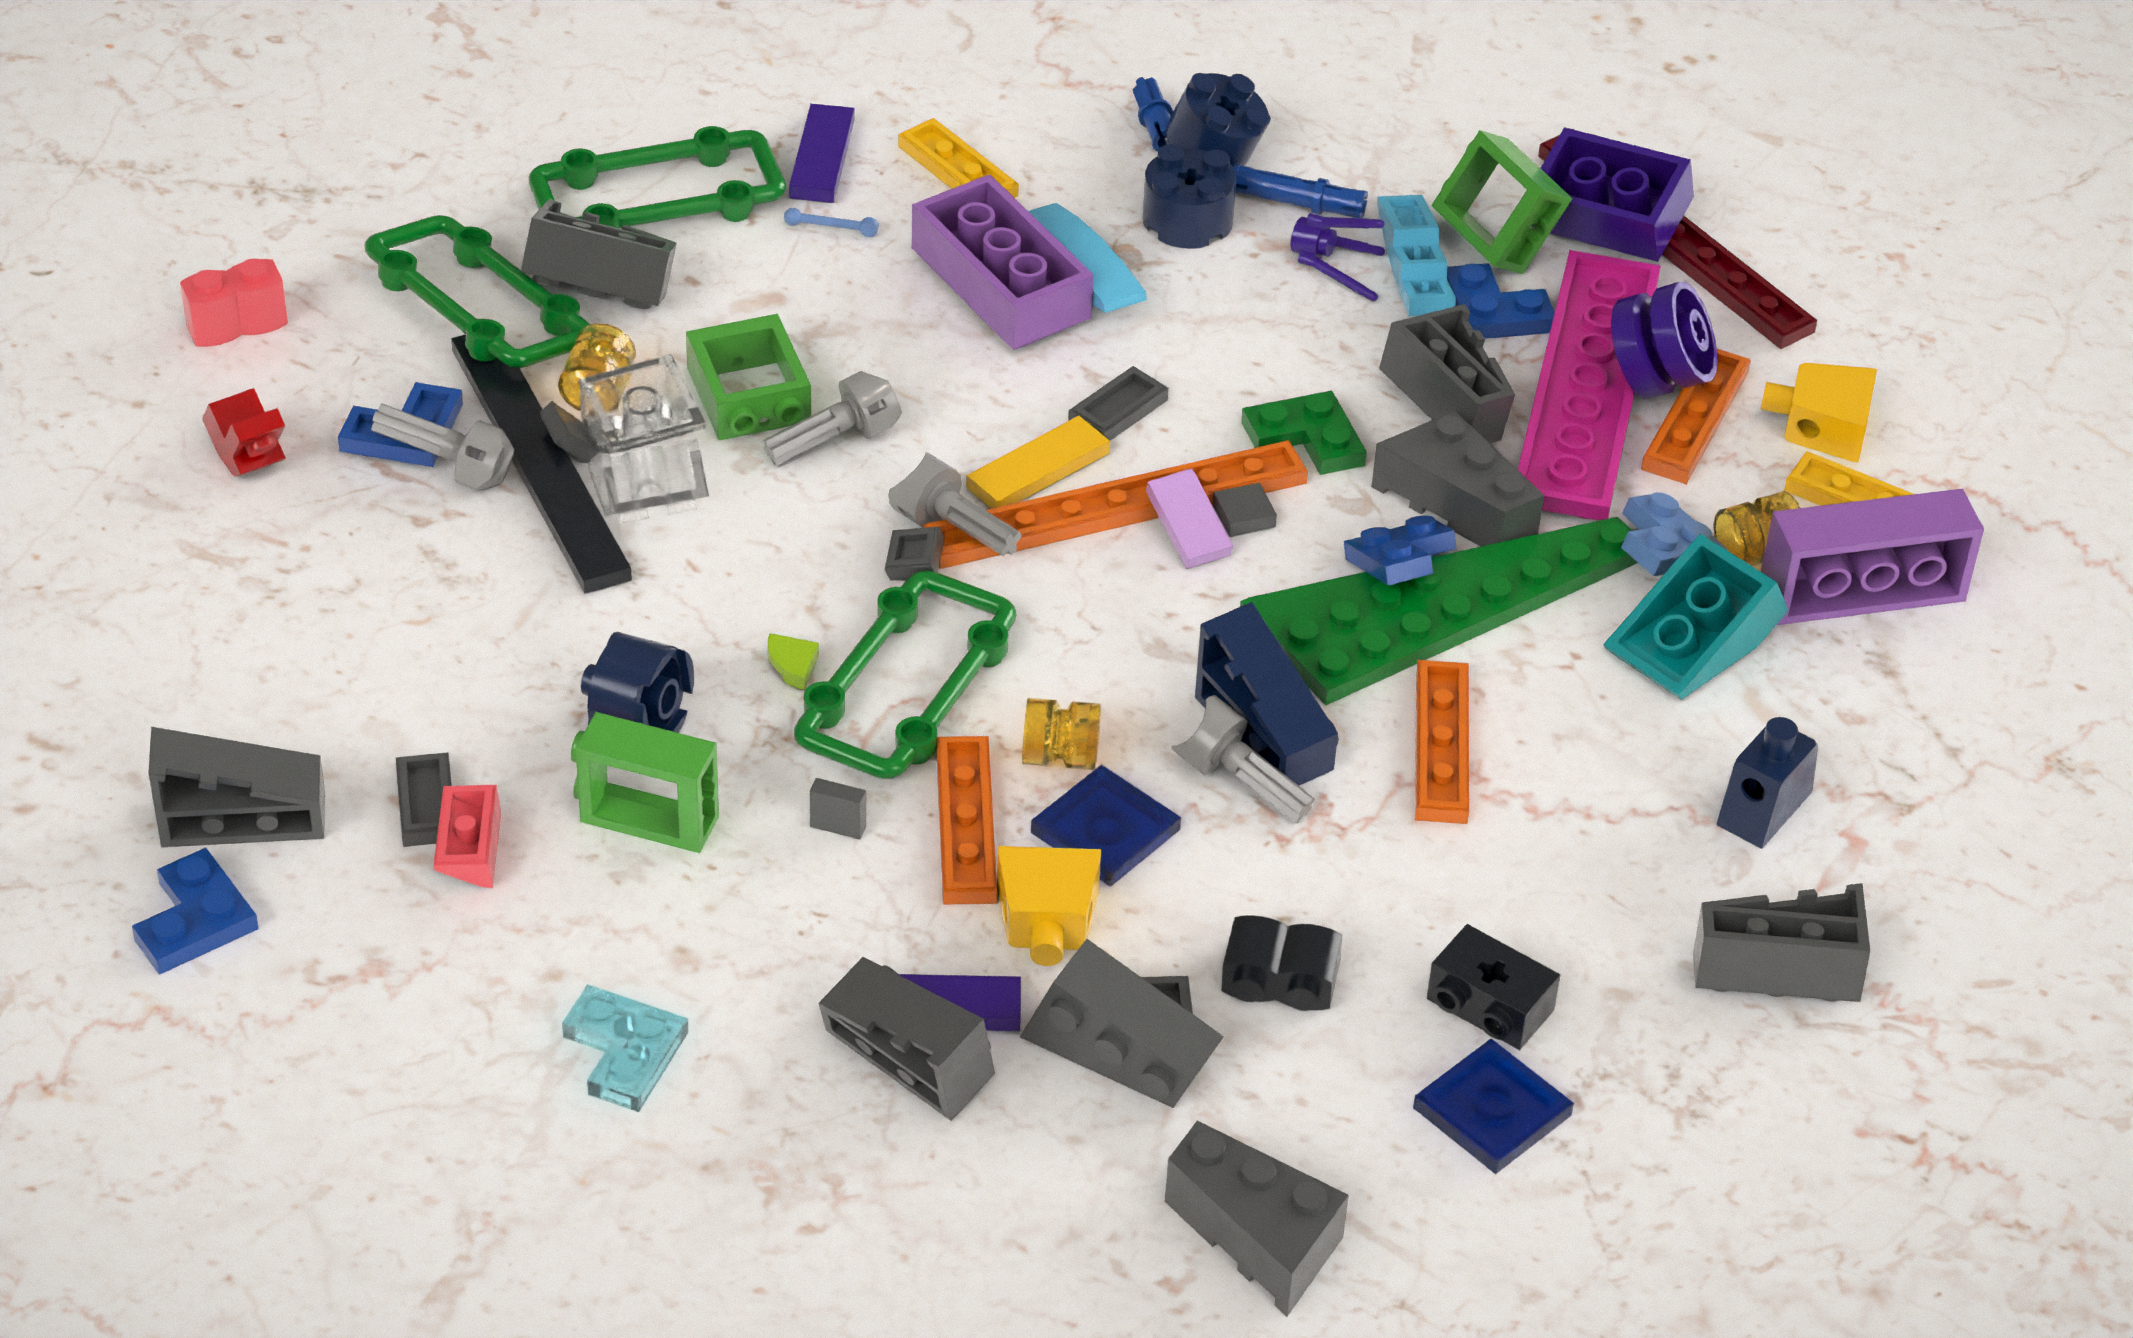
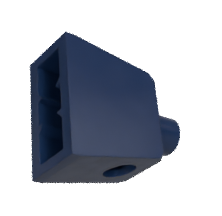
[1717,717,1818,849]

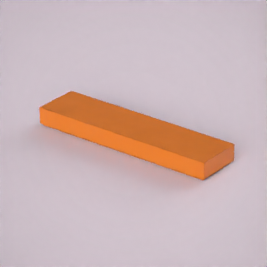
[1641,349,1751,485]
[1415,660,1469,824]
[936,736,997,905]

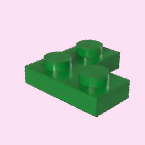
[1241,390,1367,475]

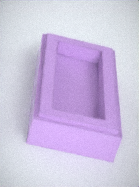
[1146,468,1233,569]

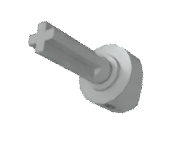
[763,371,902,466]
[371,403,514,490]
[888,452,1021,556]
[1171,695,1315,823]

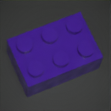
[1531,127,1694,262]

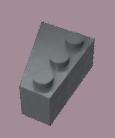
[521,199,677,309]
[1379,304,1515,443]
[1371,411,1544,546]
[148,726,325,848]
[1020,939,1224,1108]

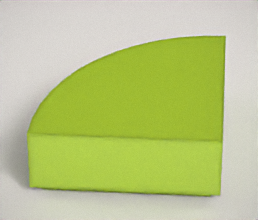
[768,633,819,690]

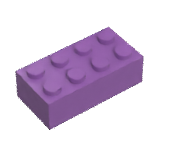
[911,174,1094,350]
[1760,488,1984,625]

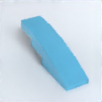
[1377,195,1456,316]
[1028,203,1147,313]

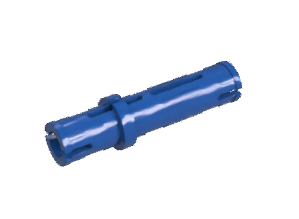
[1233,164,1368,218]

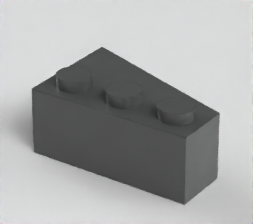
[1693,883,1870,1002]
[818,957,995,1121]
[1165,1120,1349,1317]

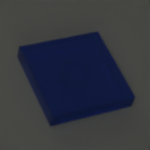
[1031,764,1181,887]
[1413,1038,1574,1174]

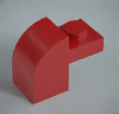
[202,388,286,477]

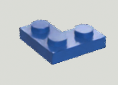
[1447,263,1555,339]
[338,382,463,467]
[1344,515,1456,585]
[132,847,259,975]

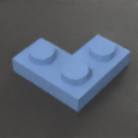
[1621,492,1727,576]

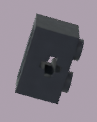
[1426,924,1561,1051]

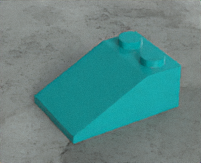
[1603,533,1789,700]

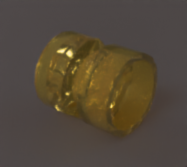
[558,323,636,414]
[1713,491,1800,566]
[1022,697,1101,770]

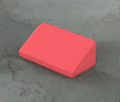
[434,785,501,888]

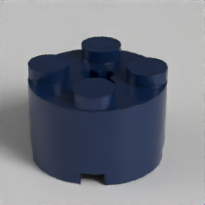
[1166,73,1271,167]
[1142,144,1237,249]
[580,631,694,733]

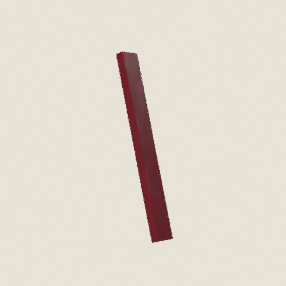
[1538,129,1817,349]

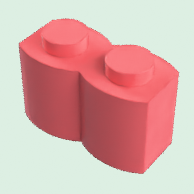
[180,258,288,347]

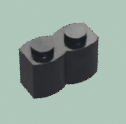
[1221,915,1342,1011]

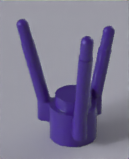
[1290,213,1385,302]

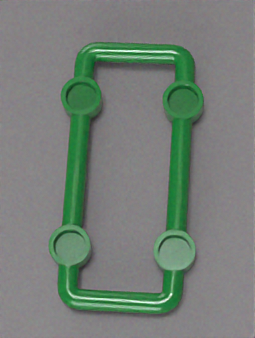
[529,126,786,229]
[364,215,594,368]
[794,570,1017,779]

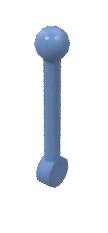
[784,208,879,237]

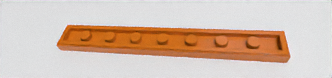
[923,440,1308,569]

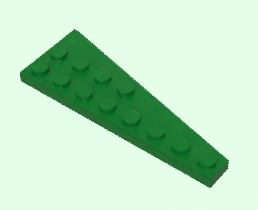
[1240,517,1638,705]

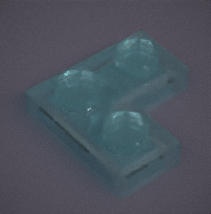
[562,984,688,1112]

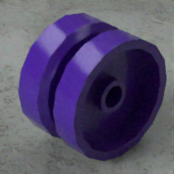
[1611,281,1718,399]

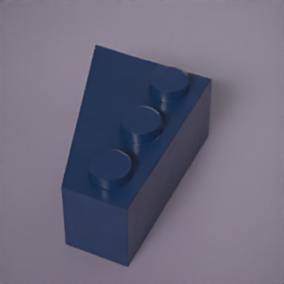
[1195,602,1339,786]

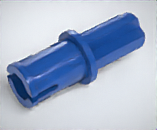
[1132,77,1173,152]

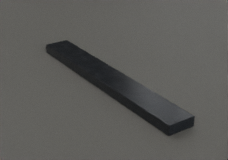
[451,334,632,594]

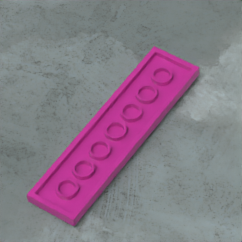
[1518,250,1661,520]

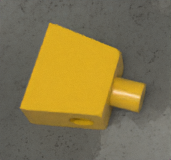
[1760,363,1877,463]
[997,846,1101,966]

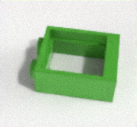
[1431,130,1573,274]
[686,313,811,441]
[571,712,719,853]

